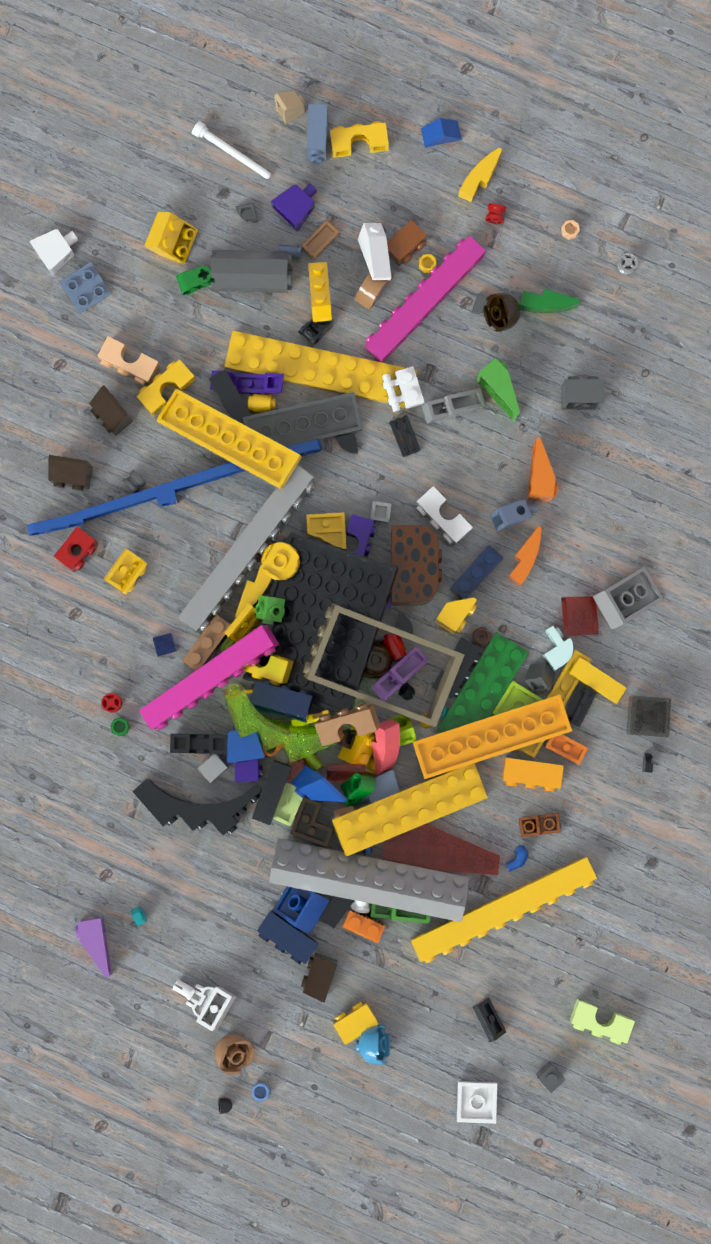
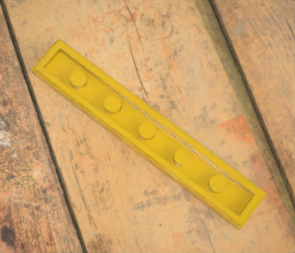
[518,650,591,759]

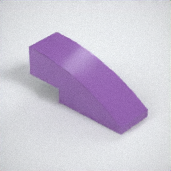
[371,646,429,701]

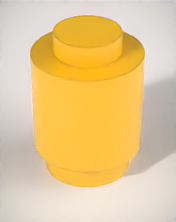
[248,394,276,413]

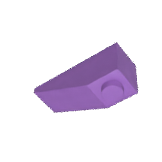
[75,917,112,978]

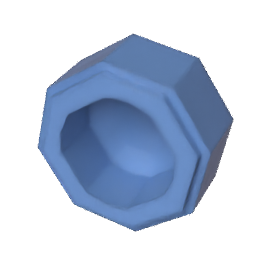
[251,1081,270,1102]

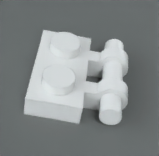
[382,366,425,412]

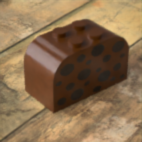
[391,525,442,606]

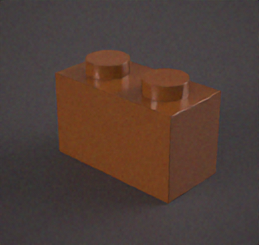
[387,220,427,266]

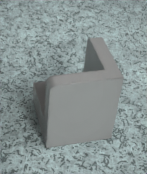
[197,754,229,783]

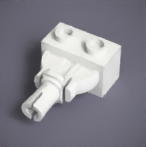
[172,979,237,1032]

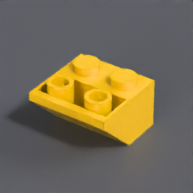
[144,212,198,264]
[435,598,477,635]
[338,726,376,775]

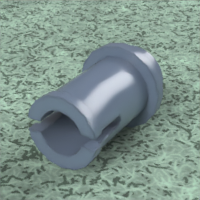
[278,244,302,260]

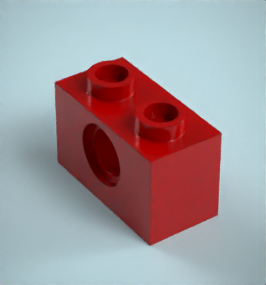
[53,527,98,572]

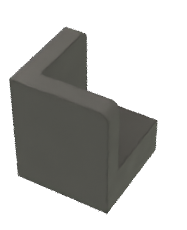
[525,661,555,693]

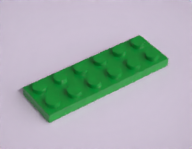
[437,632,529,733]

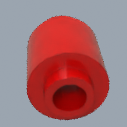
[382,632,407,661]

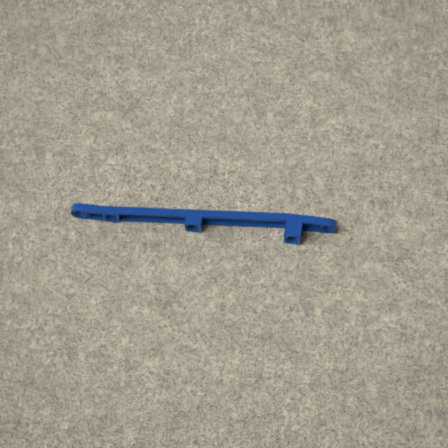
[27,440,322,536]

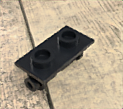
[566,684,597,727]

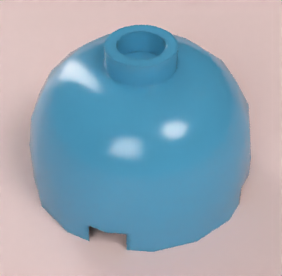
[356,1025,390,1065]

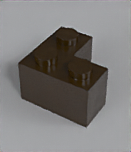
[290,797,334,847]

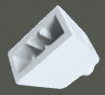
[29,229,79,276]

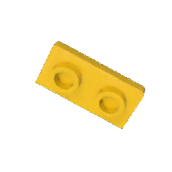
[104,548,148,595]

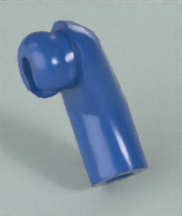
[505,845,528,872]

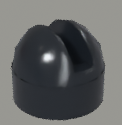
[398,683,415,700]
[218,1097,233,1114]

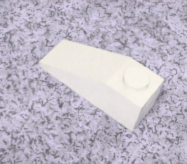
[358,223,391,280]

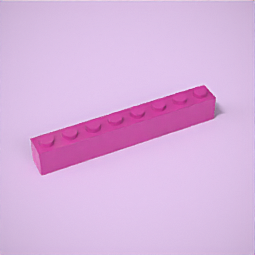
[365,236,486,363]
[139,625,280,731]

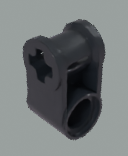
[298,318,334,347]

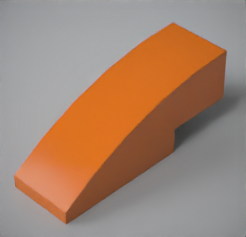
[508,526,542,586]

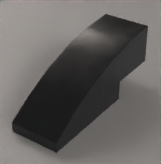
[252,760,292,825]

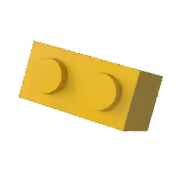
[333,1001,379,1045]

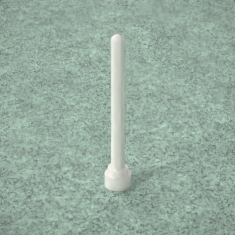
[192,121,271,179]

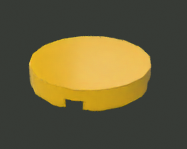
[261,542,300,581]

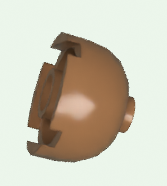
[214,1034,255,1075]

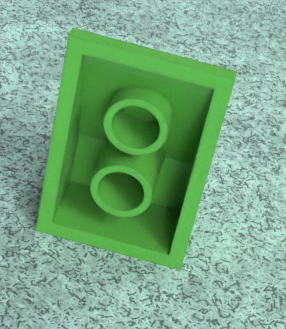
[476,358,520,422]

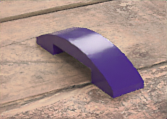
[210,370,284,394]

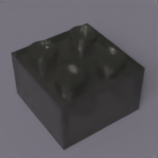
[627,696,671,738]

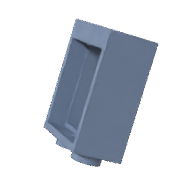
[307,104,328,164]

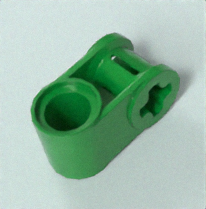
[176,266,214,295]
[340,773,376,806]

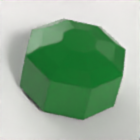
[110,717,130,737]

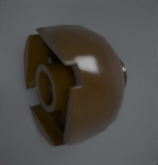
[483,293,520,332]
[363,641,392,679]

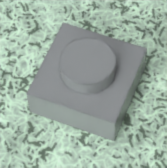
[370,501,392,523]

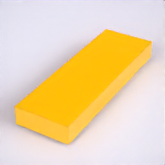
[568,657,627,704]

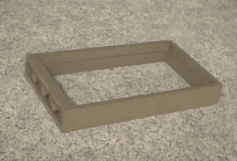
[303,603,464,727]

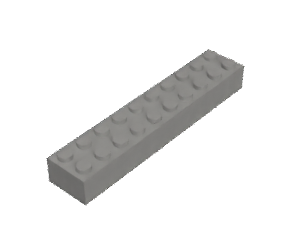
[178,465,315,634]
[269,838,469,922]

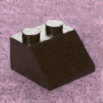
[89,385,133,436]
[48,455,93,491]
[301,953,338,1003]

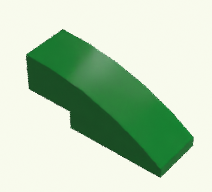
[519,289,580,313]

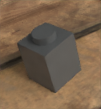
[536,1061,565,1093]

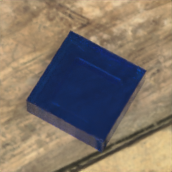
[153,633,177,657]

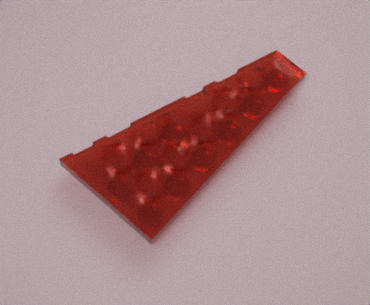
[383,824,500,875]

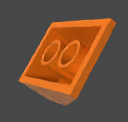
[527,437,558,503]

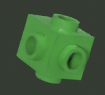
[255,595,285,625]

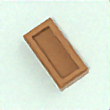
[301,219,340,260]

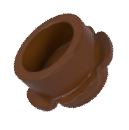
[472,627,491,646]

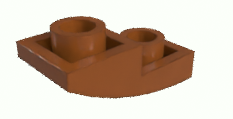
[519,813,562,837]

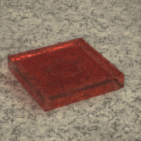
[561,596,599,636]
[327,763,366,782]

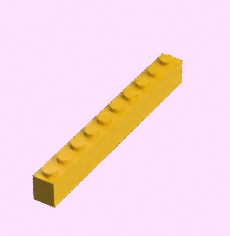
[410,856,597,963]

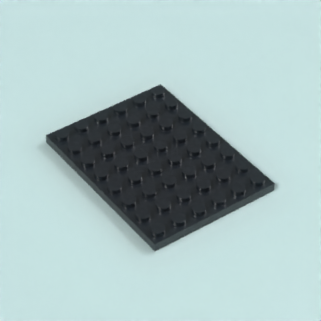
[242,533,398,712]

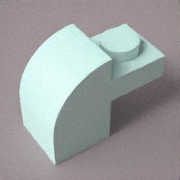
[543,626,573,671]

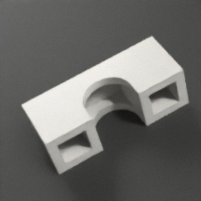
[416,486,473,545]

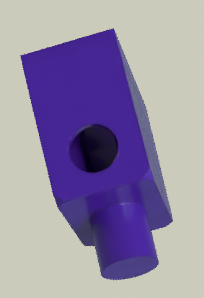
[271,183,317,232]

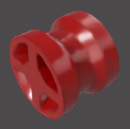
[485,203,506,224]
[101,693,122,713]

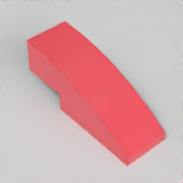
[372,719,400,776]

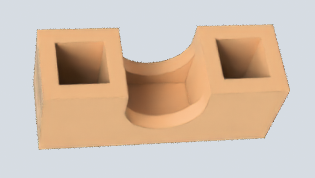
[98,336,160,385]

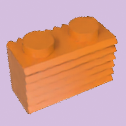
[342,909,385,943]

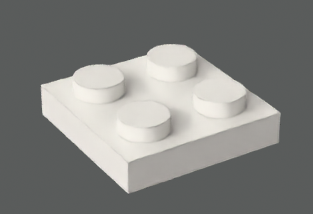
[457,1081,497,1124]

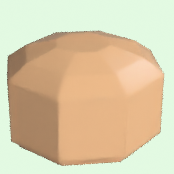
[561,220,580,240]

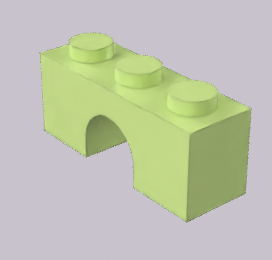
[569,999,635,1045]

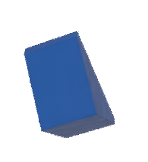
[421,118,462,147]

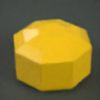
[419,254,437,273]

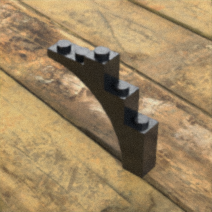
[132,778,262,835]

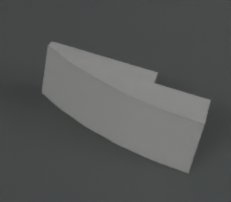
[422,388,486,424]

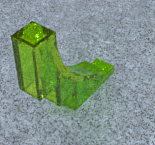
[222,683,336,763]

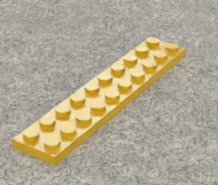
[224,331,417,407]

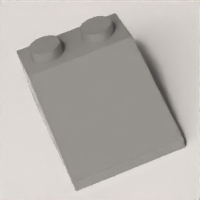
[593,566,663,629]

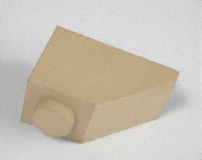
[274,91,306,124]

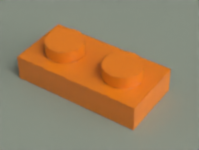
[545,734,588,765]

